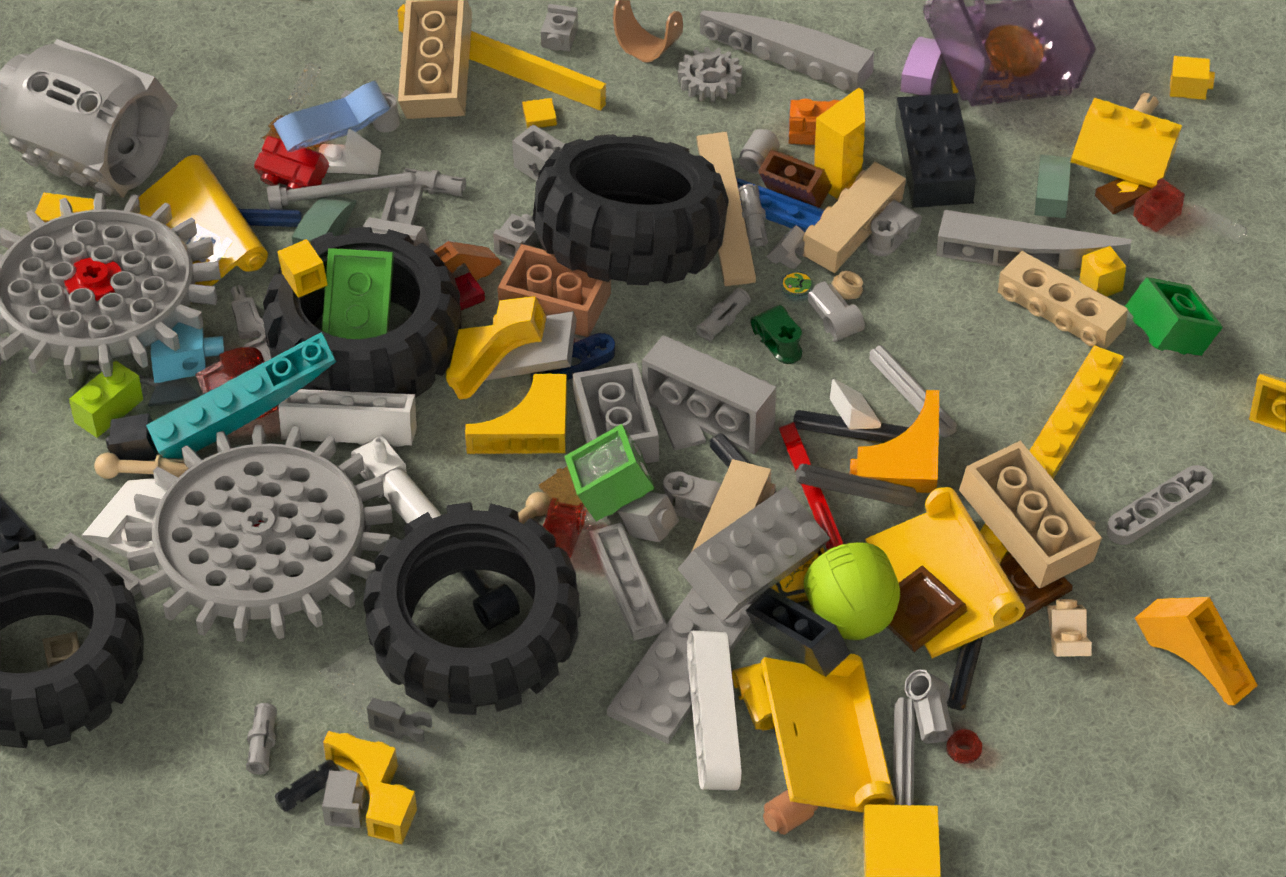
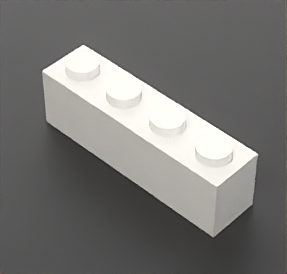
[278,389,417,447]

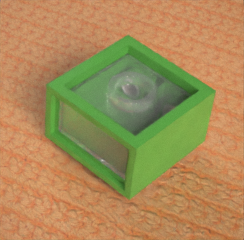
[564,424,655,522]

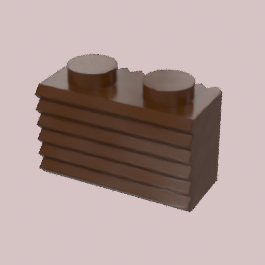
[758,149,832,208]

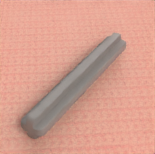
[869,345,957,438]
[893,697,915,805]

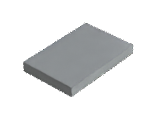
[485,311,577,381]

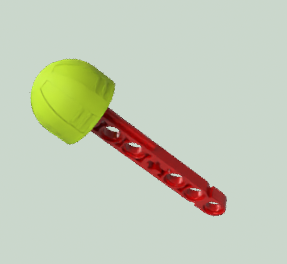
[778,421,900,640]

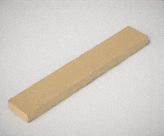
[696,132,756,286]

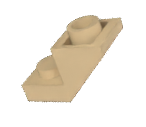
[1047,599,1092,657]

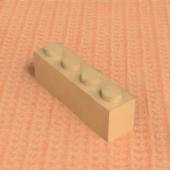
[803,162,906,273]
[692,459,775,551]

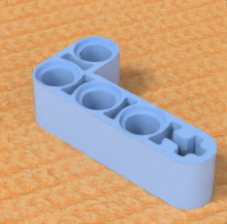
[274,81,390,152]

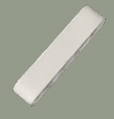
[687,631,741,791]

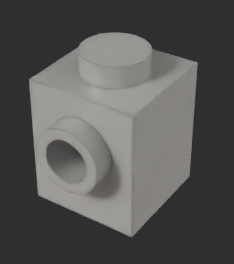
[618,492,679,542]

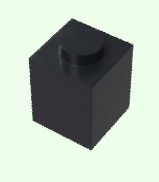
[106,413,158,461]

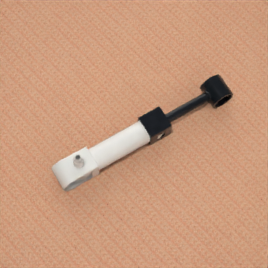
[351,437,520,630]

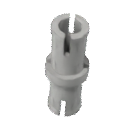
[403,167,466,197]
[739,184,768,247]
[696,288,751,342]
[246,703,277,775]

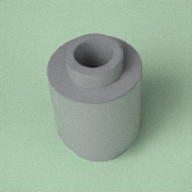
[739,129,780,174]

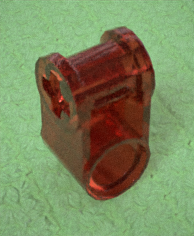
[543,497,587,558]

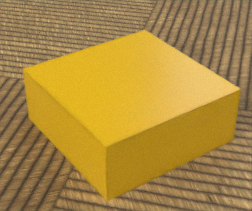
[522,98,557,129]

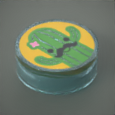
[781,271,813,302]

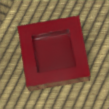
[455,272,485,311]

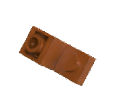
[434,241,502,281]

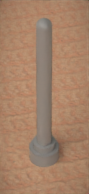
[267,172,416,210]

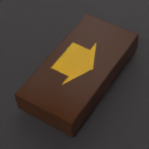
[1095,178,1164,215]

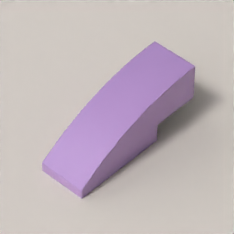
[901,37,948,96]

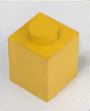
[1170,56,1215,100]
[277,239,328,298]
[1079,246,1127,297]

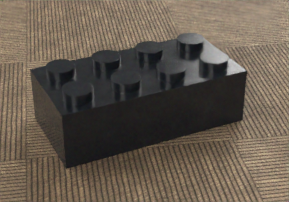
[895,93,976,208]

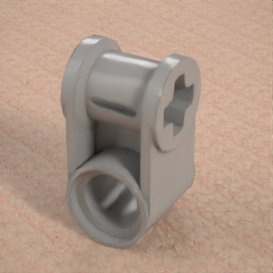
[867,200,922,256]
[663,471,721,524]

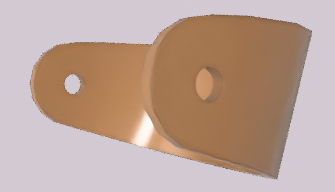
[613,0,683,62]

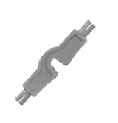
[230,285,271,368]

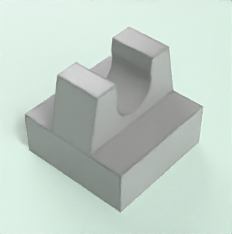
[766,225,805,269]

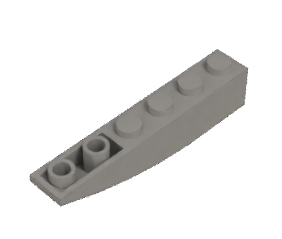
[700,10,874,92]
[936,210,1132,269]

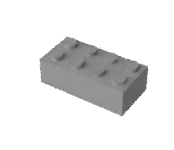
[642,335,776,454]
[678,486,830,622]

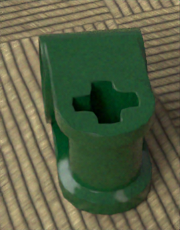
[750,304,803,364]

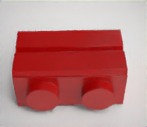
[254,136,329,190]

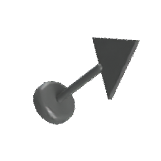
[69,361,200,407]

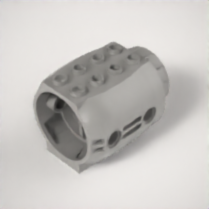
[0,39,178,199]

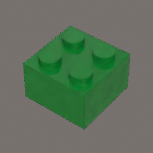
[1125,277,1223,356]

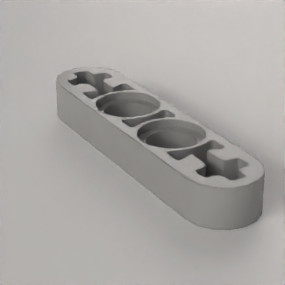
[1107,465,1213,545]

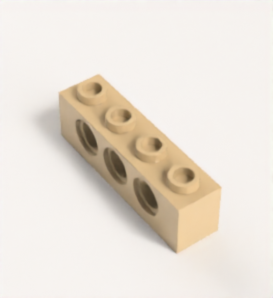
[998,251,1128,349]

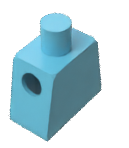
[151,322,225,383]

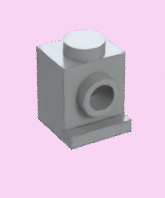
[541,4,578,51]
[493,214,539,260]
[322,770,366,828]

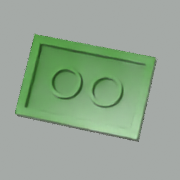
[322,248,394,339]

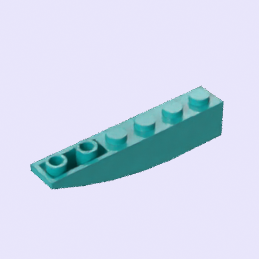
[146,332,336,459]

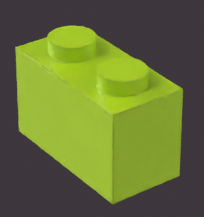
[69,361,144,438]

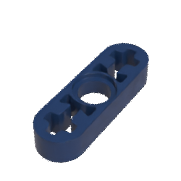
[530,333,615,382]

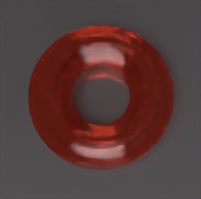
[946,729,982,764]

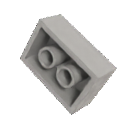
[573,362,659,464]

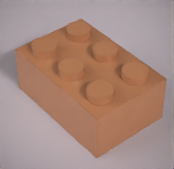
[498,244,611,337]

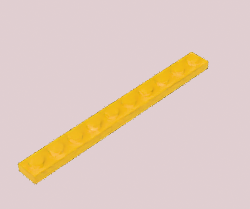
[980,345,1124,564]

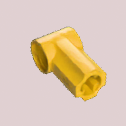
[732,663,775,731]

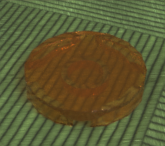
[984,24,1044,77]

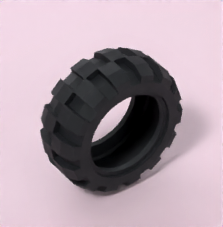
[533,134,729,285]
[263,227,462,398]
[363,502,581,715]
[0,541,144,749]

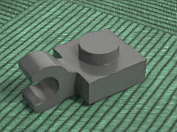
[367,698,433,742]

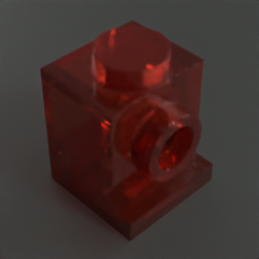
[1133,178,1185,232]

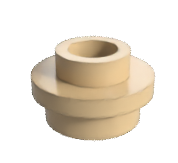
[832,271,863,300]

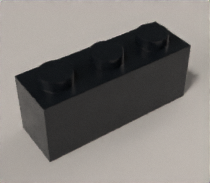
[745,588,851,677]

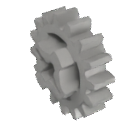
[678,47,742,102]

